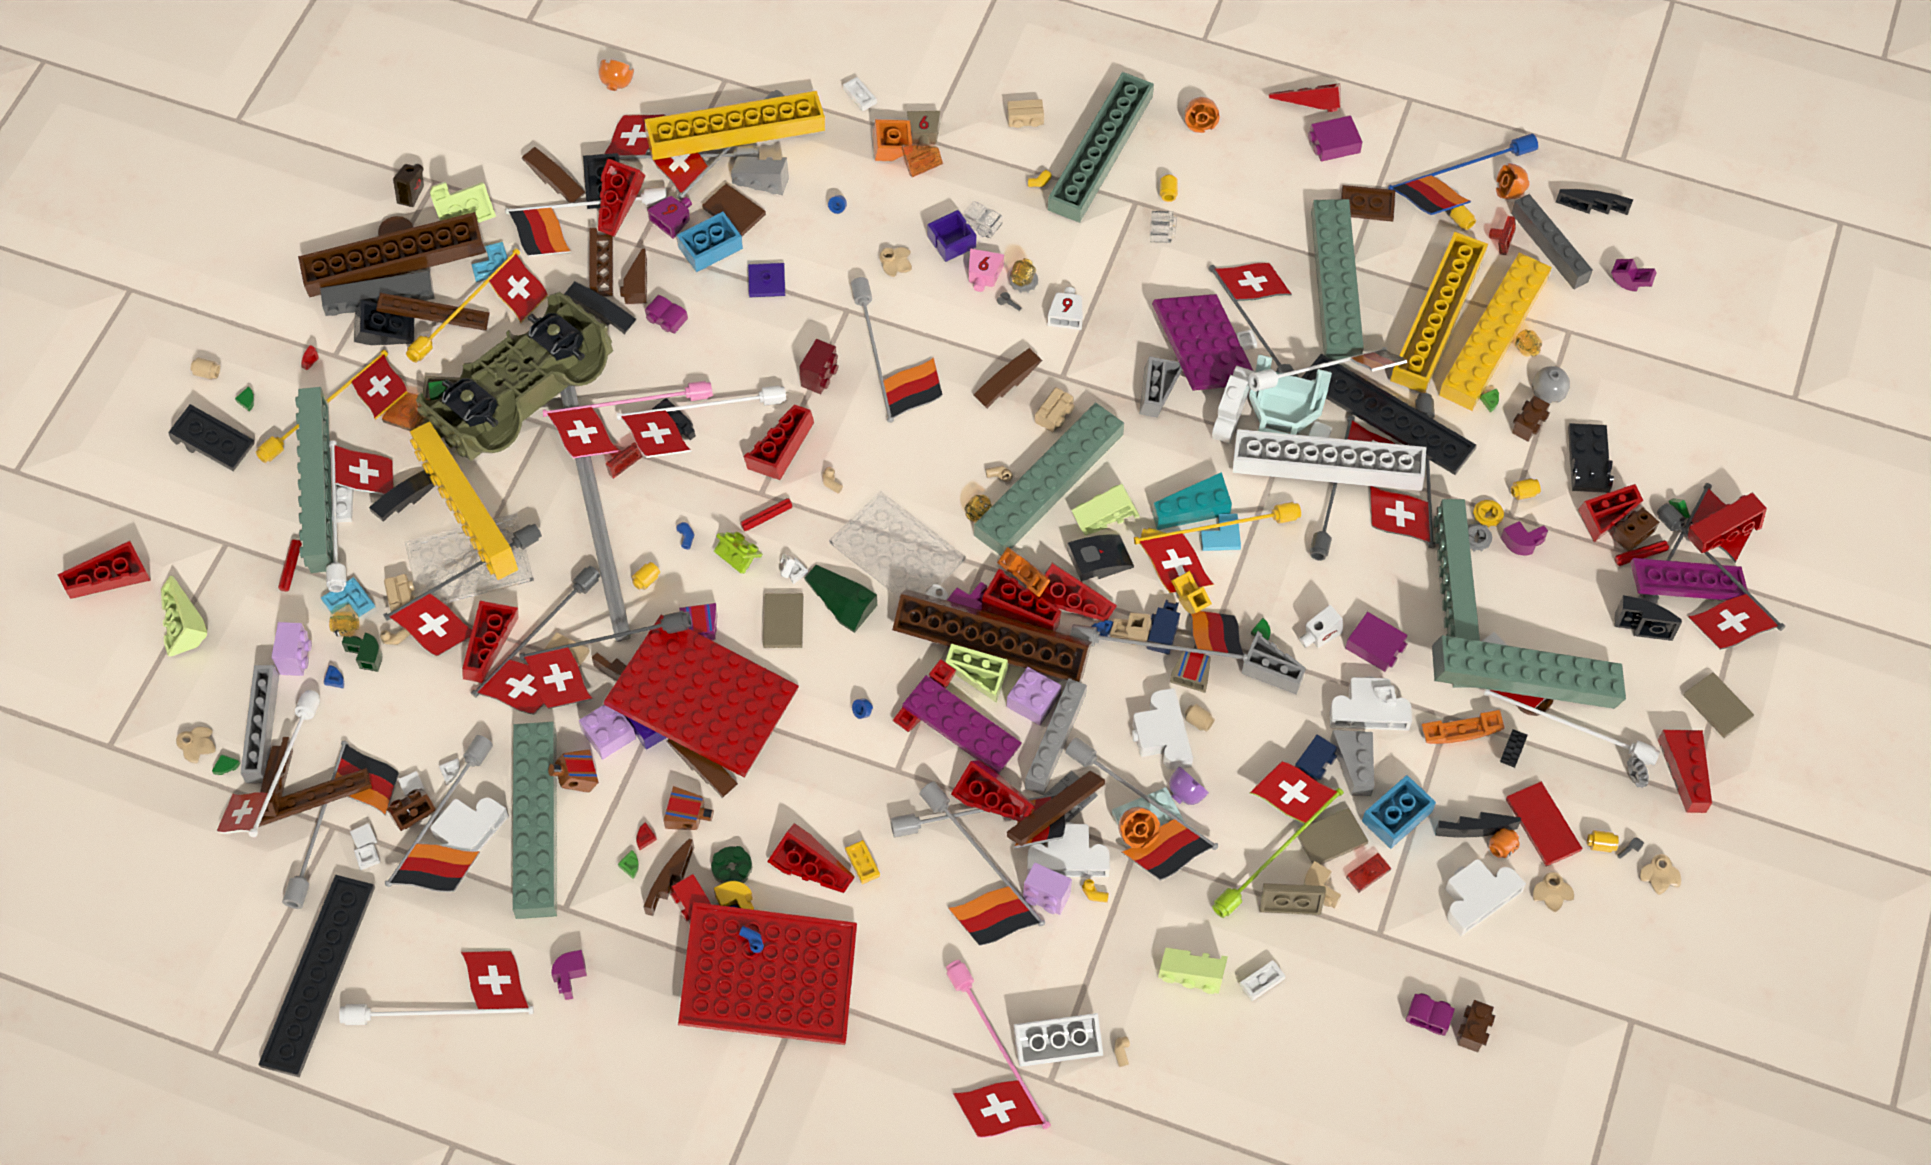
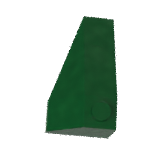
[804,565,878,633]

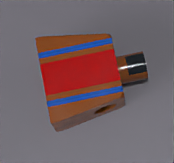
[548,750,599,793]
[663,786,714,830]

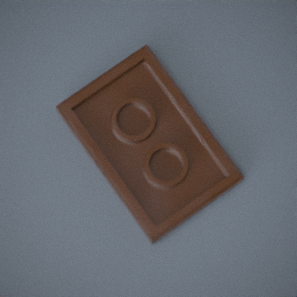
[702,183,766,236]
[1341,185,1396,222]

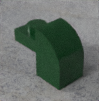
[342,633,383,672]

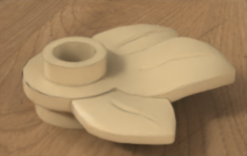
[880,247,912,277]
[176,727,216,764]
[1640,854,1681,895]
[1533,872,1574,912]

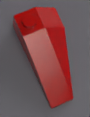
[1269,83,1341,112]
[598,159,646,237]
[1033,562,1117,621]
[951,760,1035,822]
[767,823,855,893]

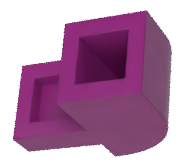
[1611,259,1657,292]
[1500,521,1548,556]
[947,582,987,610]
[551,950,587,1000]

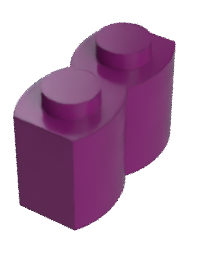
[645,295,688,334]
[1405,993,1455,1036]

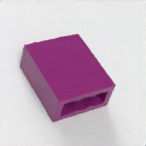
[1308,115,1363,162]
[1345,611,1408,672]

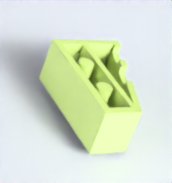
[1072,484,1140,536]
[945,644,1008,703]
[1158,948,1228,994]

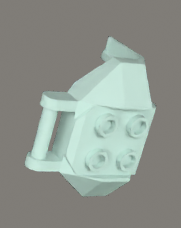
[1249,355,1332,435]

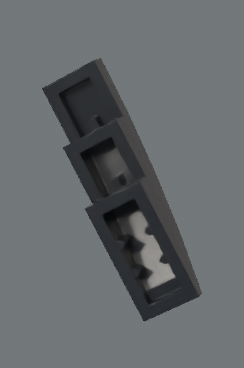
[1556,189,1634,215]
[564,281,636,335]
[369,470,435,522]
[1435,812,1521,838]

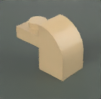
[1110,612,1151,645]
[1303,861,1341,909]

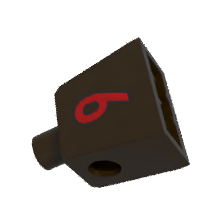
[393,164,424,207]

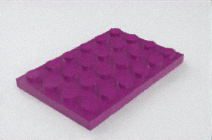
[1152,294,1254,391]

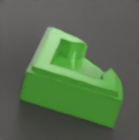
[1480,388,1499,412]
[618,850,639,879]

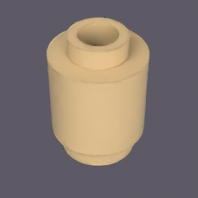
[191,357,220,379]
[1184,704,1215,732]

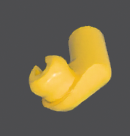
[1028,170,1052,187]
[1082,879,1109,903]

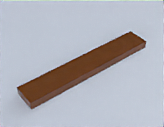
[377,293,490,331]
[258,768,373,827]
[1007,770,1105,846]

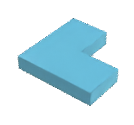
[471,242,507,282]
[1201,514,1241,551]
[321,577,375,617]

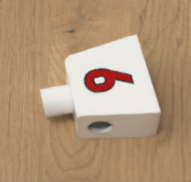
[1047,287,1083,330]
[1299,605,1343,648]

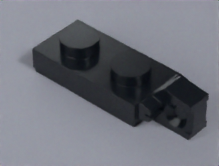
[652,398,696,440]

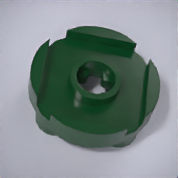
[711,846,753,884]

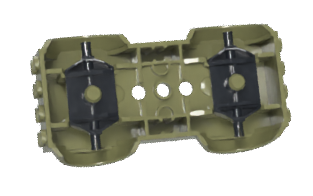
[416,291,613,461]

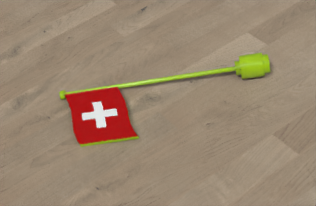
[1212,761,1344,918]

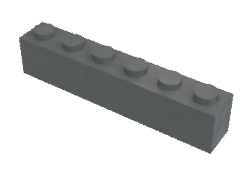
[1511,194,1593,289]
[320,271,435,316]

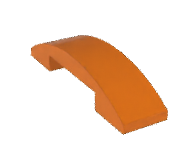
[997,547,1050,597]
[1422,710,1505,744]

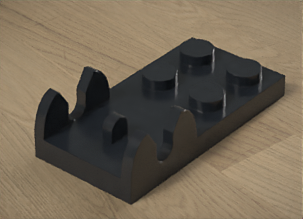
[168,404,255,472]
[1568,423,1614,493]

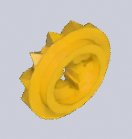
[1473,500,1504,528]

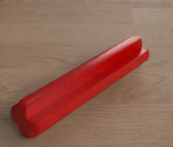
[740,498,793,531]
[278,539,302,592]
[1614,540,1669,566]

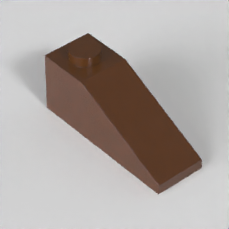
[620,249,647,304]

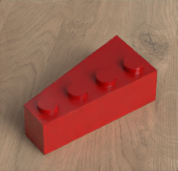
[743,404,814,480]
[1687,492,1767,554]
[57,541,151,599]
[982,568,1061,631]
[462,601,519,683]
[1658,730,1712,813]
[670,874,711,924]

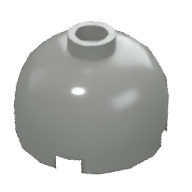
[1532,366,1570,403]

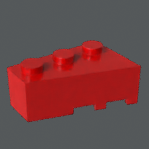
[1578,484,1643,543]

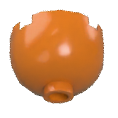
[599,60,634,91]
[1184,97,1220,133]
[1496,163,1529,199]
[1118,807,1160,848]

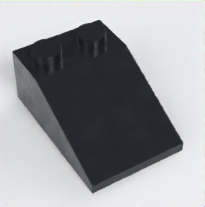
[583,153,620,209]
[354,300,415,345]

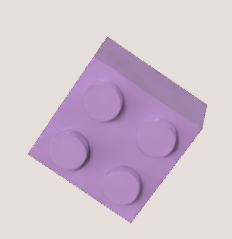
[272,622,312,676]
[1007,667,1061,726]
[579,705,636,760]
[1023,863,1072,915]

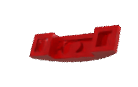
[892,659,956,732]

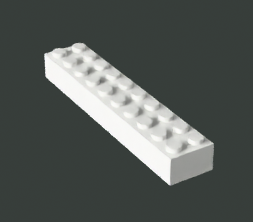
[1233,429,1426,491]

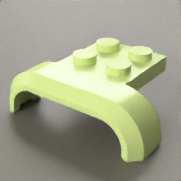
[430,182,496,223]

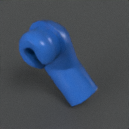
[676,522,695,550]
[739,926,764,953]

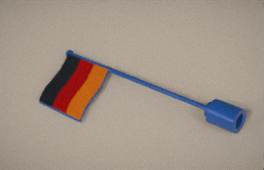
[1388,133,1538,215]

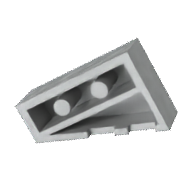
[731,156,789,195]
[1139,356,1182,418]
[1242,631,1306,695]
[1330,730,1374,796]

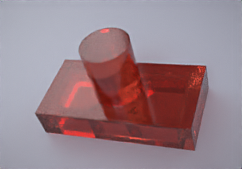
[1489,216,1516,255]
[605,442,642,479]
[1346,853,1391,893]

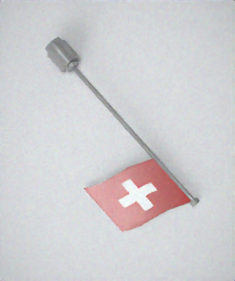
[651,90,784,200]
[604,114,759,160]

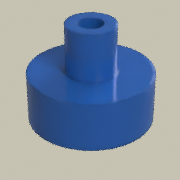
[828,195,847,214]
[852,698,873,719]

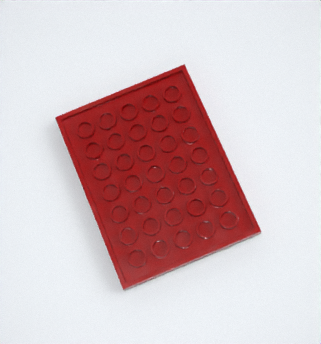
[604,614,799,778]
[678,902,857,1045]

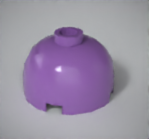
[1169,766,1209,805]

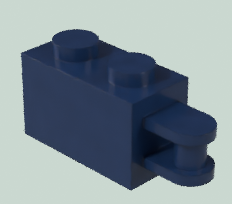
[1147,599,1181,655]
[1295,734,1337,781]

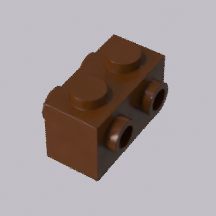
[1512,396,1550,442]
[1613,507,1660,551]
[386,788,436,831]
[1457,1000,1496,1052]

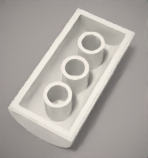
[1014,1013,1103,1067]

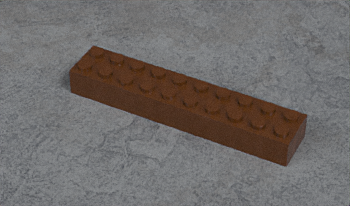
[298,212,486,298]
[892,589,1092,682]

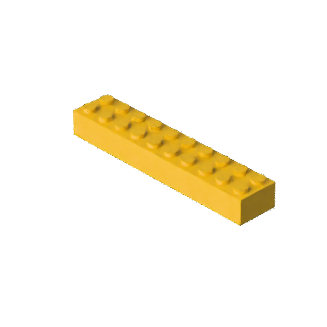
[645,91,825,160]
[1390,232,1488,393]
[1439,252,1552,411]
[409,421,518,580]

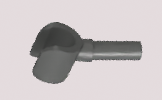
[996,292,1022,311]
[1617,837,1644,859]

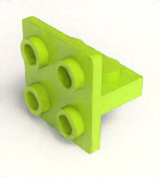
[713,532,763,574]

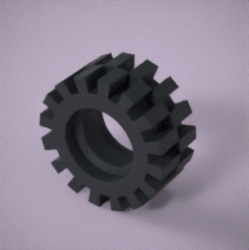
[1500,729,1528,768]

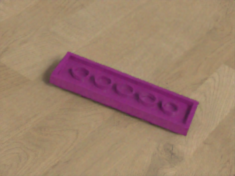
[1630,558,1748,600]
[902,675,1022,774]

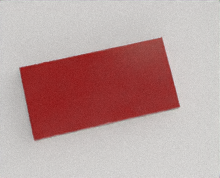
[1506,781,1583,867]

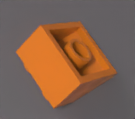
[873,119,913,161]

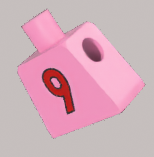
[969,249,1004,292]

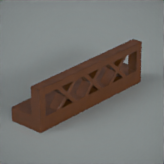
[589,228,613,297]
[260,737,293,817]

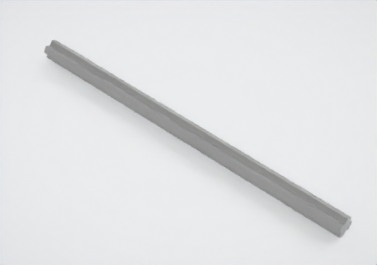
[560,386,631,642]

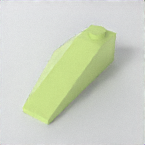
[161,576,207,656]

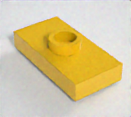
[845,840,880,884]

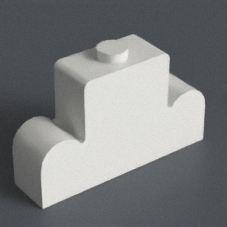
[1212,366,1255,444]
[1330,676,1412,731]
[1132,688,1193,770]
[431,798,509,852]
[1027,822,1110,877]
[1445,859,1526,936]

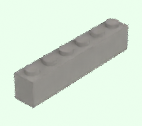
[241,665,279,783]
[1025,679,1087,795]

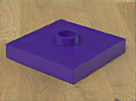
[748,263,785,298]

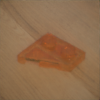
[901,144,943,177]

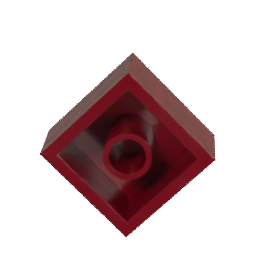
[799,338,839,395]

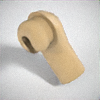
[985,466,1013,482]
[822,467,843,494]
[380,628,411,645]
[1115,1036,1130,1067]

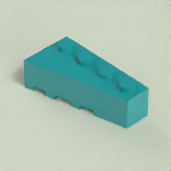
[1152,472,1232,530]

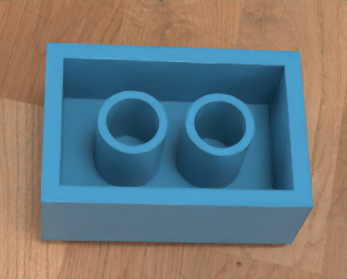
[677,212,743,272]
[1362,775,1436,849]

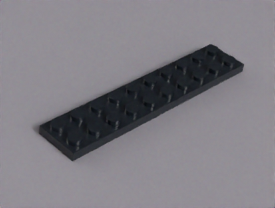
[1301,354,1477,475]
[258,874,375,1078]

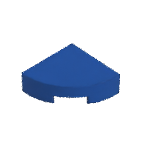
[1091,620,1113,637]
[324,665,344,689]

